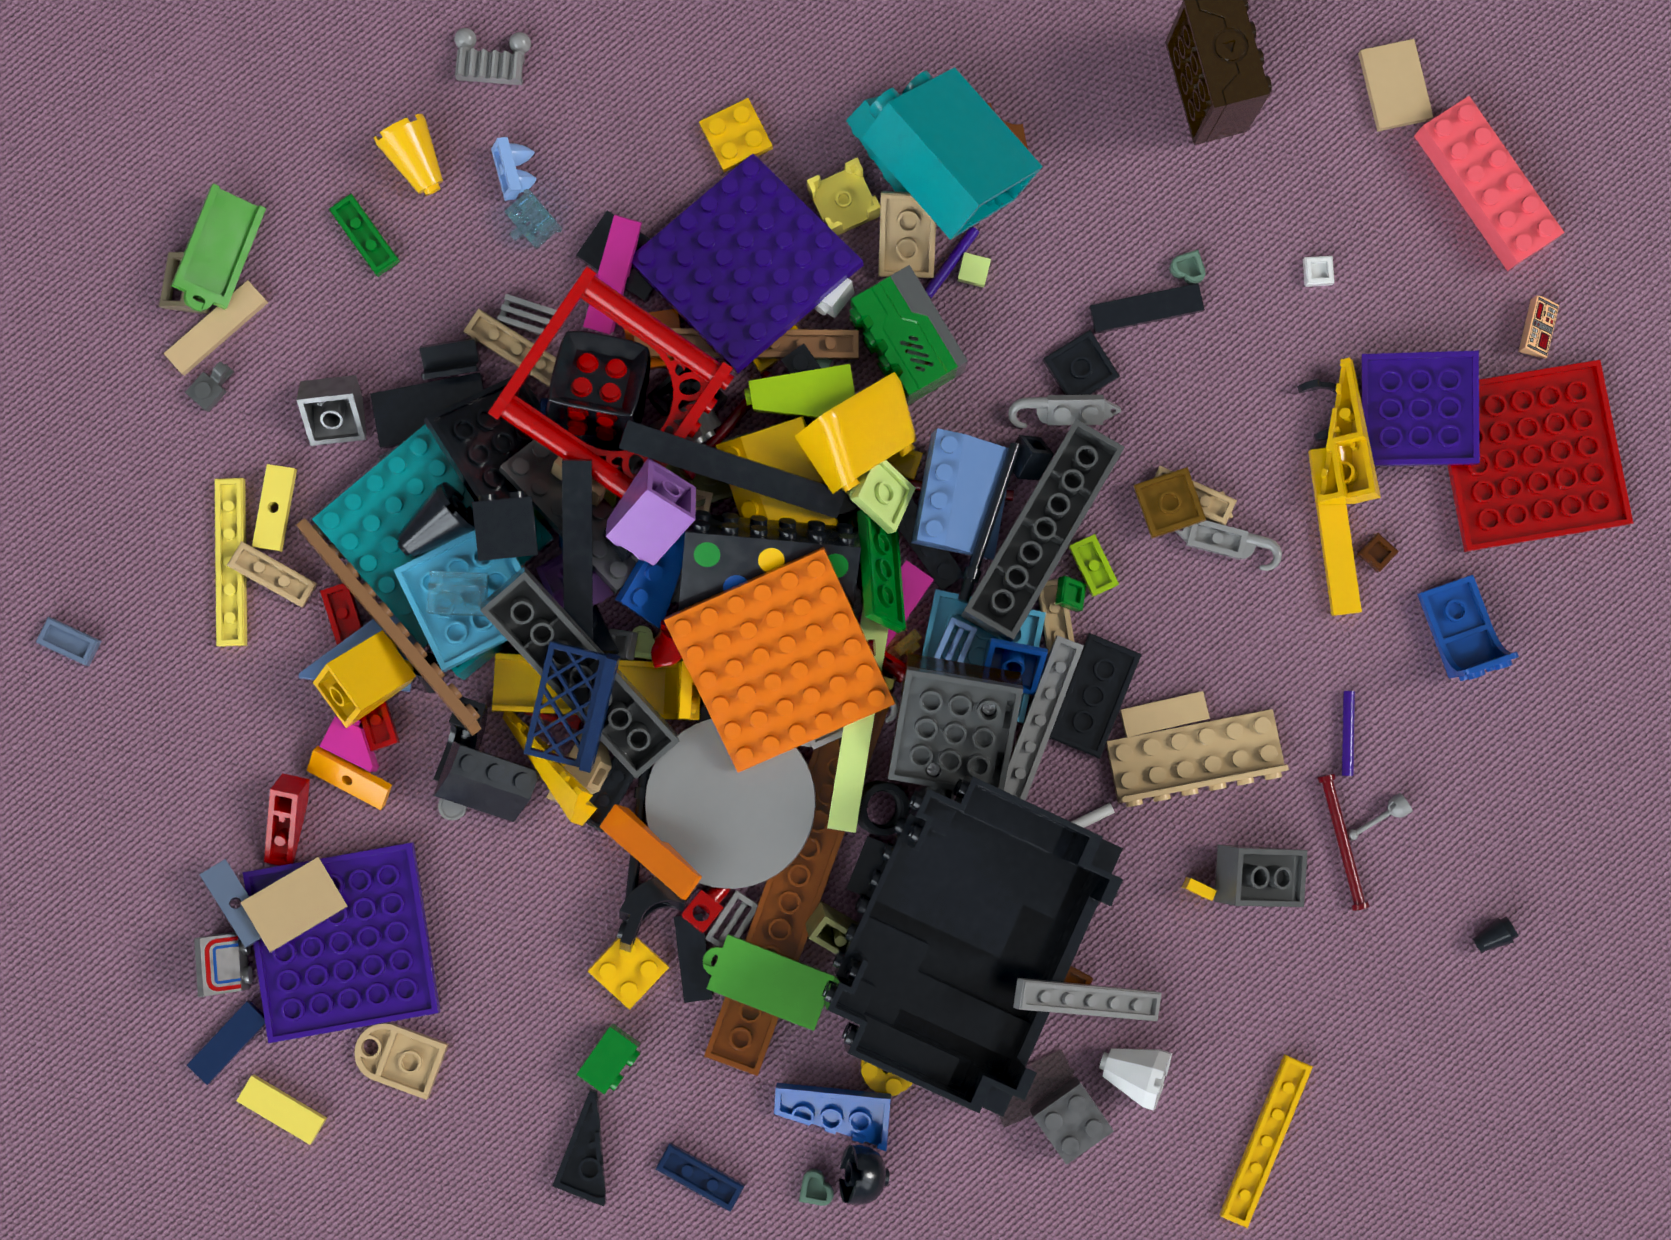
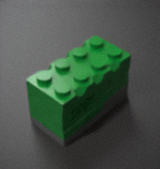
[849,265,968,405]

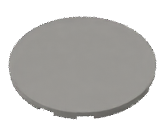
[645,719,816,889]

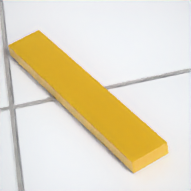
[1308,448,1362,616]
[1219,1054,1313,1228]

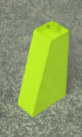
[744,364,855,419]

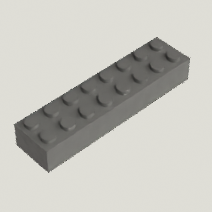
[961,419,1125,642]
[480,566,680,779]

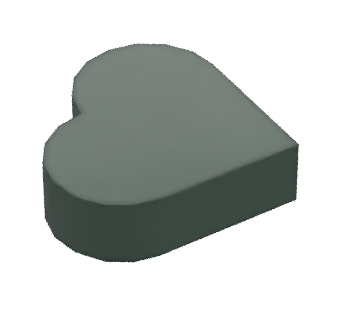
[1169,250,1206,285]
[799,1168,834,1206]

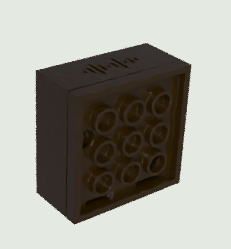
[1165,0,1272,145]

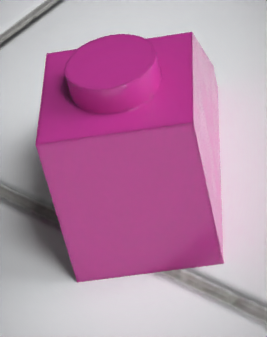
[319,716,379,772]

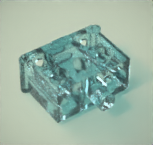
[504,189,562,249]

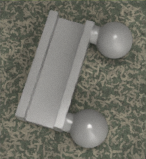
[454,28,531,85]

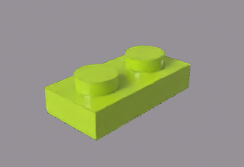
[1068,534,1119,597]

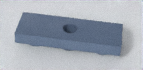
[199,859,261,948]

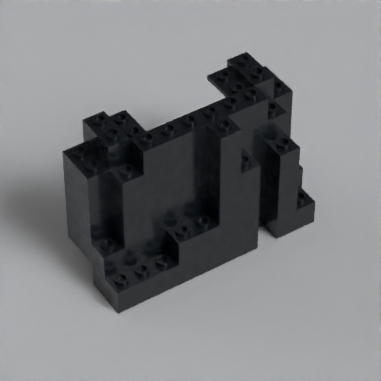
[822,775,1123,1117]

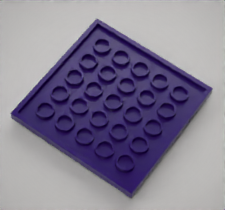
[632,154,864,374]
[243,842,441,1043]

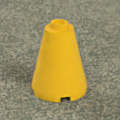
[374,114,443,196]

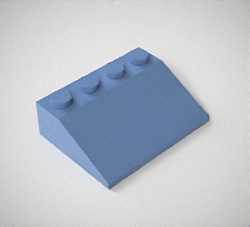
[911,428,1008,560]

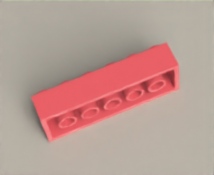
[1414,96,1565,271]

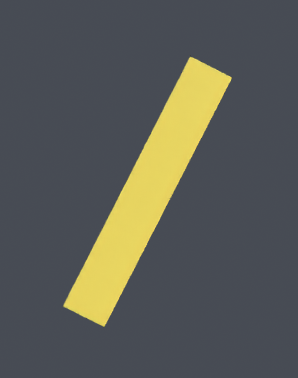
[215,478,247,647]

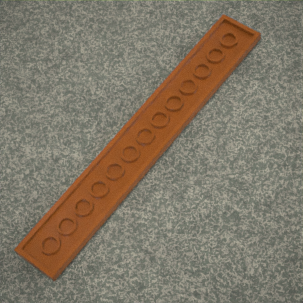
[704,707,889,1076]

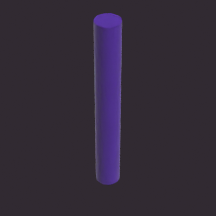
[925,227,979,299]
[1342,691,1355,776]

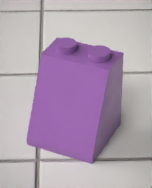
[606,458,696,566]

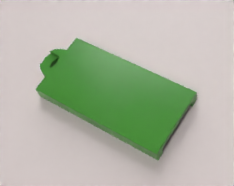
[171,183,266,312]
[703,934,835,1031]

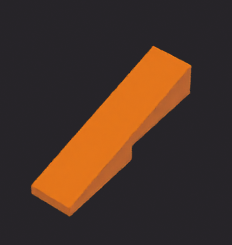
[599,804,702,900]

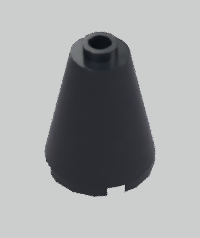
[397,482,475,557]

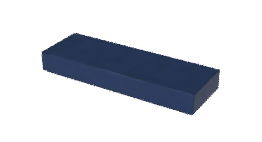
[187,1001,265,1085]
[655,1142,745,1212]

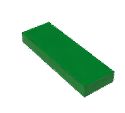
[329,193,400,277]

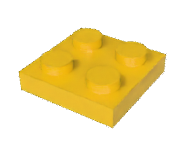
[699,98,773,173]
[588,937,669,1010]

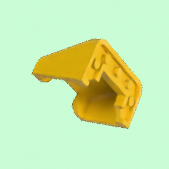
[795,372,917,494]

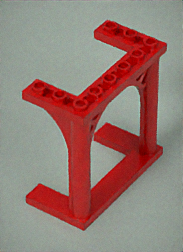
[488,266,734,498]

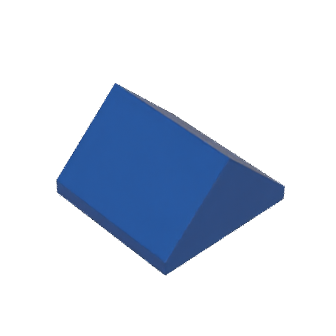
[982,638,1048,695]

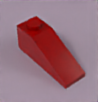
[264,773,310,866]

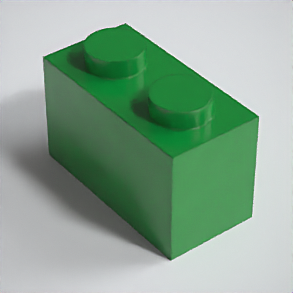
[576,1024,641,1095]

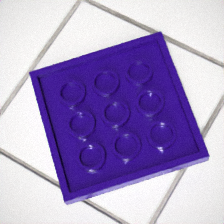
[1361,350,1480,466]

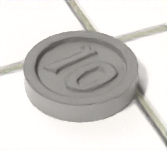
[438,798,467,820]

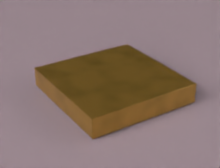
[1133,467,1206,539]

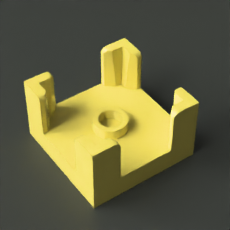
[807,157,880,236]

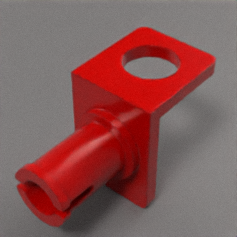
[682,887,732,933]

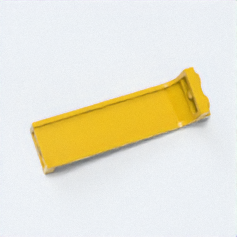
[492,653,700,720]

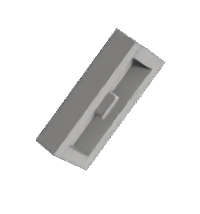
[497,294,557,335]
[705,890,758,947]

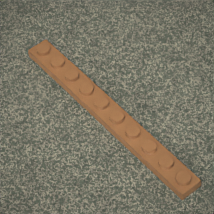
[296,518,482,736]

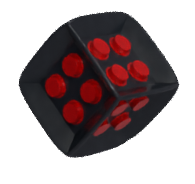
[546,331,651,458]

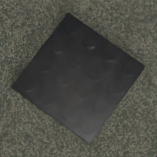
[424,376,541,502]

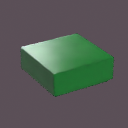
[1055,576,1086,612]

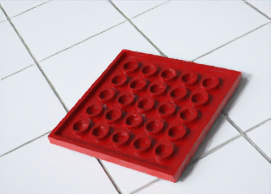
[1447,360,1634,552]

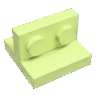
[842,460,916,534]

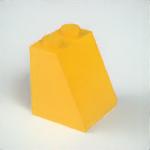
[313,630,416,728]

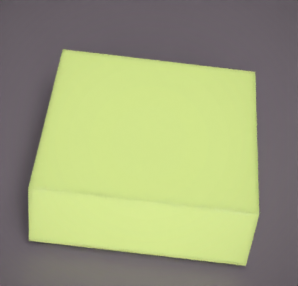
[957,252,991,288]

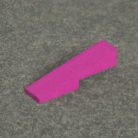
[583,215,642,335]

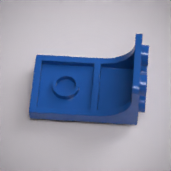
[1417,575,1519,681]

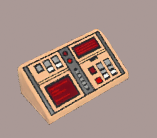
[1518,295,1559,359]

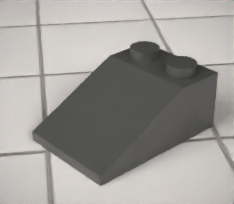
[1214,844,1308,907]

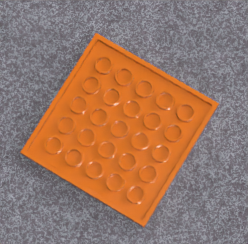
[664,547,895,773]

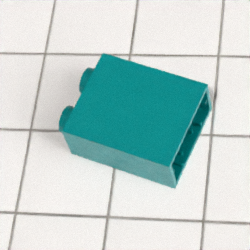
[862,67,1043,240]

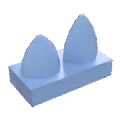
[491,137,536,201]

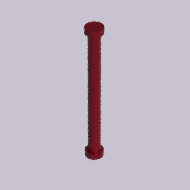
[679,370,774,480]
[1317,774,1370,911]

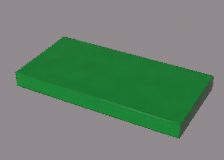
[857,510,906,633]

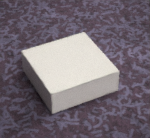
[1303,256,1334,287]

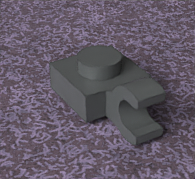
[185,361,234,412]

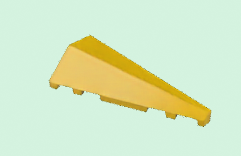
[1318,357,1381,504]
[503,711,597,826]

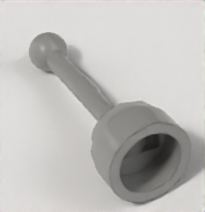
[1347,793,1413,841]

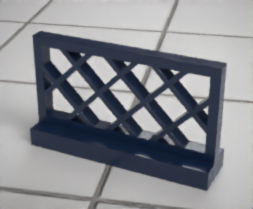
[523,641,620,773]

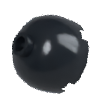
[839,1145,890,1205]

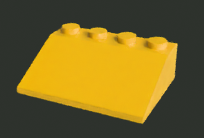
[716,416,839,526]

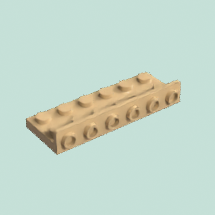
[1106,709,1289,807]

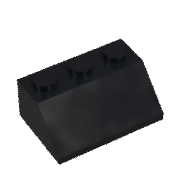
[433,741,539,822]

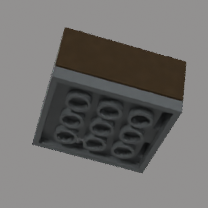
[888,653,1023,790]

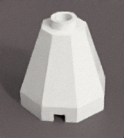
[1099,1048,1172,1111]

